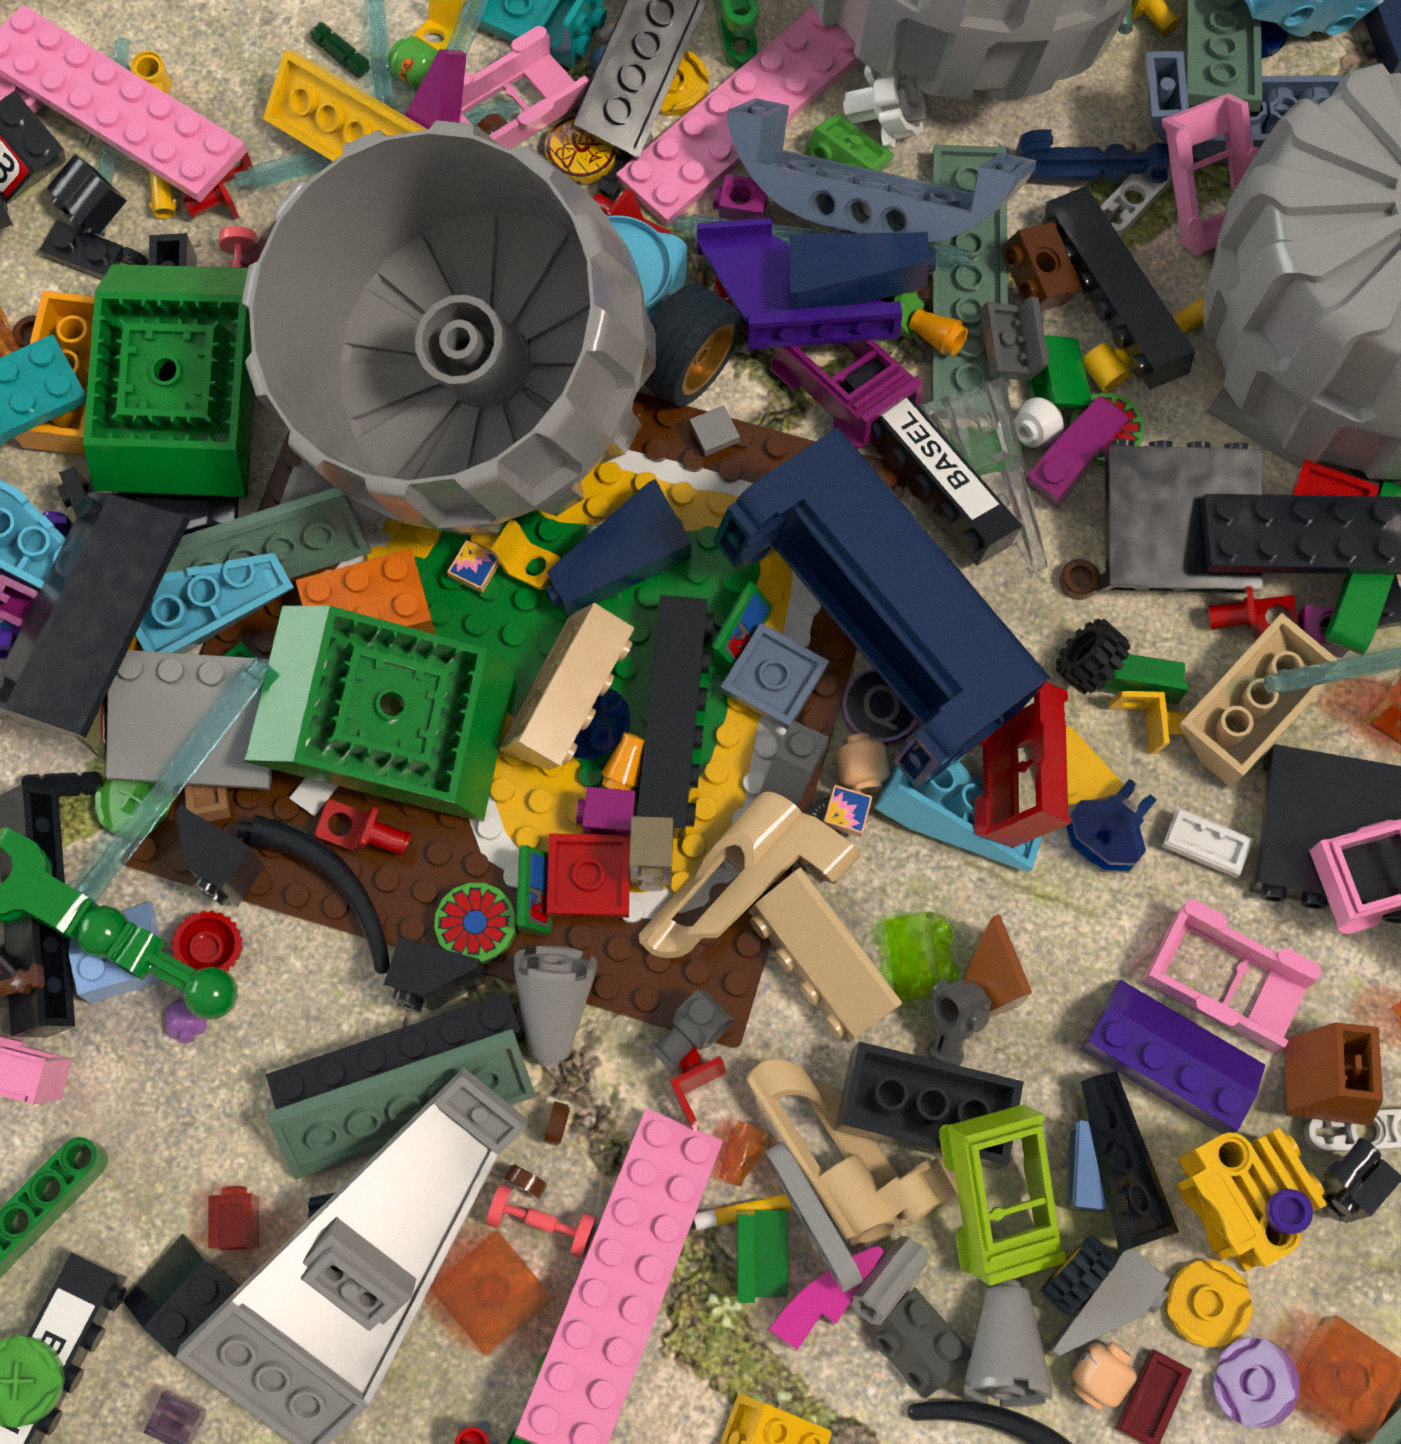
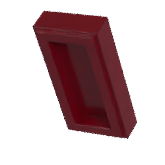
[1115,1349,1192,1444]

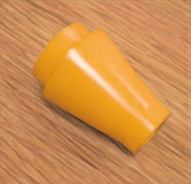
[909,309,968,356]
[601,732,645,790]

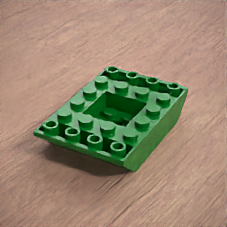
[83,264,255,498]
[244,605,515,822]

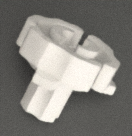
[843,65,926,149]

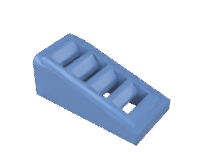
[1066,1120,1107,1213]

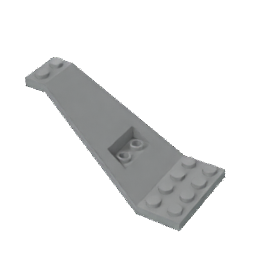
[176,1067,528,1444]

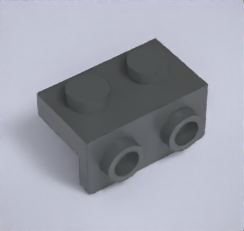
[980,296,1049,381]
[867,1287,972,1399]

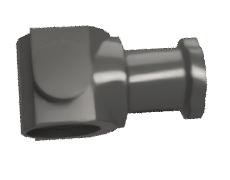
[928,978,992,1066]
[647,988,734,1074]

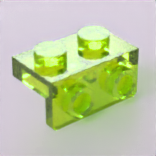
[885,911,958,1002]

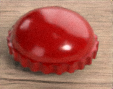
[171,910,243,972]

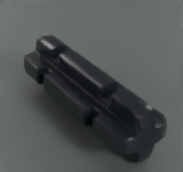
[21,771,103,797]

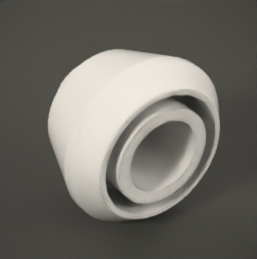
[1014,397,1064,448]

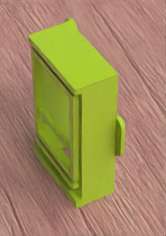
[939,1104,1066,1286]

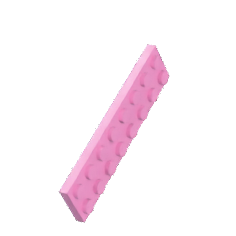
[0,4,248,202]
[616,7,860,227]
[514,1108,723,1444]

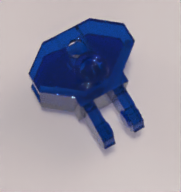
[1065,779,1157,873]

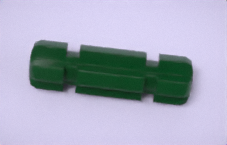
[310,22,370,78]

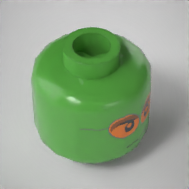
[388,36,438,92]

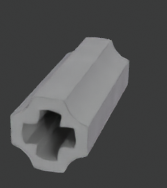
[851,1236,930,1325]

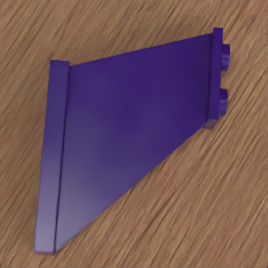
[697,218,902,350]

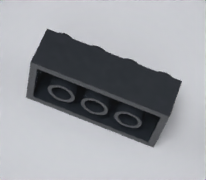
[835,1041,1024,1170]

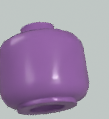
[164,998,207,1043]

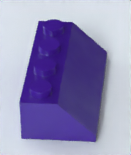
[1080,979,1266,1134]

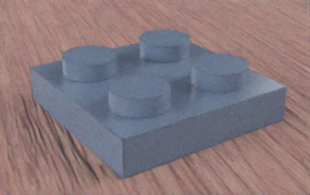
[720,623,829,730]

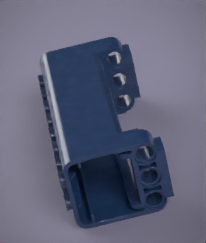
[713,428,1051,789]

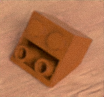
[1284,1022,1383,1126]

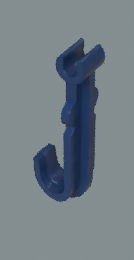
[1015,129,1169,183]

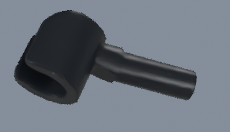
[598,156,626,201]

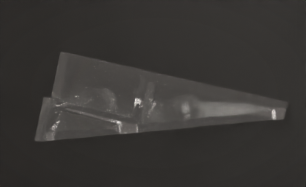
[920,376,1048,574]

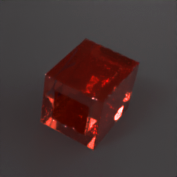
[208,1186,259,1251]

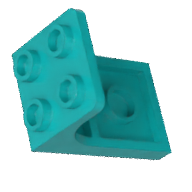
[470,0,608,69]
[0,334,87,446]

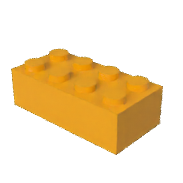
[15,291,94,455]

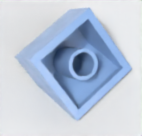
[69,902,164,1004]

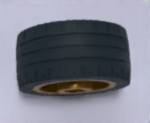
[644,283,743,407]

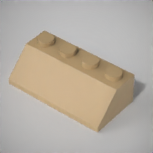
[499,603,634,770]
[1179,613,1344,789]
[749,867,902,1043]

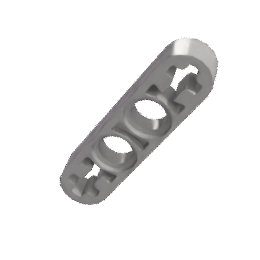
[764,1141,863,1293]

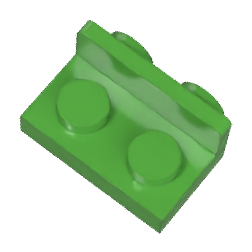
[804,113,895,172]

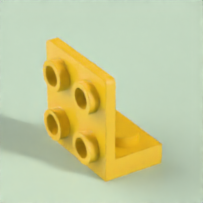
[720,1393,832,1444]

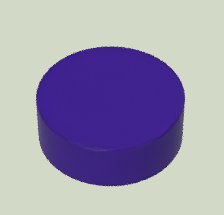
[1265,1189,1313,1235]

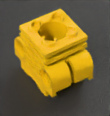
[1173,1127,1327,1272]

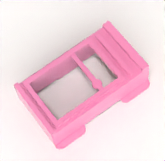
[460,26,589,149]
[1162,93,1260,256]
[1309,819,1401,935]
[1141,899,1321,1054]
[0,1035,72,1105]

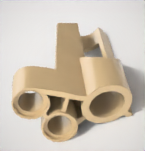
[639,792,860,958]
[746,1059,958,1246]

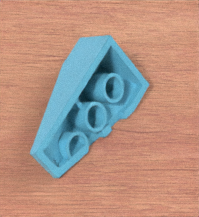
[0,480,66,592]
[135,553,294,654]
[874,728,1042,872]

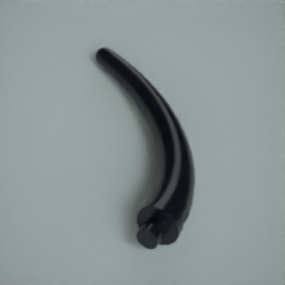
[237,815,390,975]
[907,1400,1073,1444]

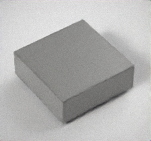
[689,405,740,457]

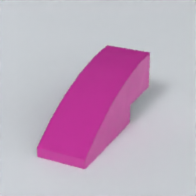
[767,1246,885,1351]

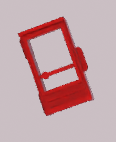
[974,682,1072,848]

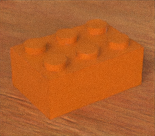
[296,549,436,635]

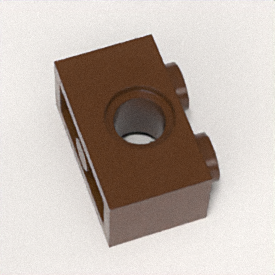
[1000,222,1083,311]

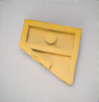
[1031,725,1128,809]

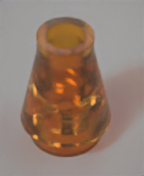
[719,1120,769,1187]

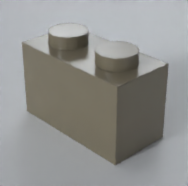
[629,816,674,891]

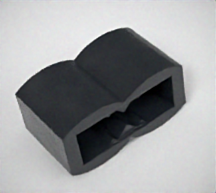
[47,153,127,235]

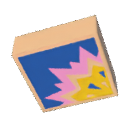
[447,540,500,594]
[823,785,873,837]

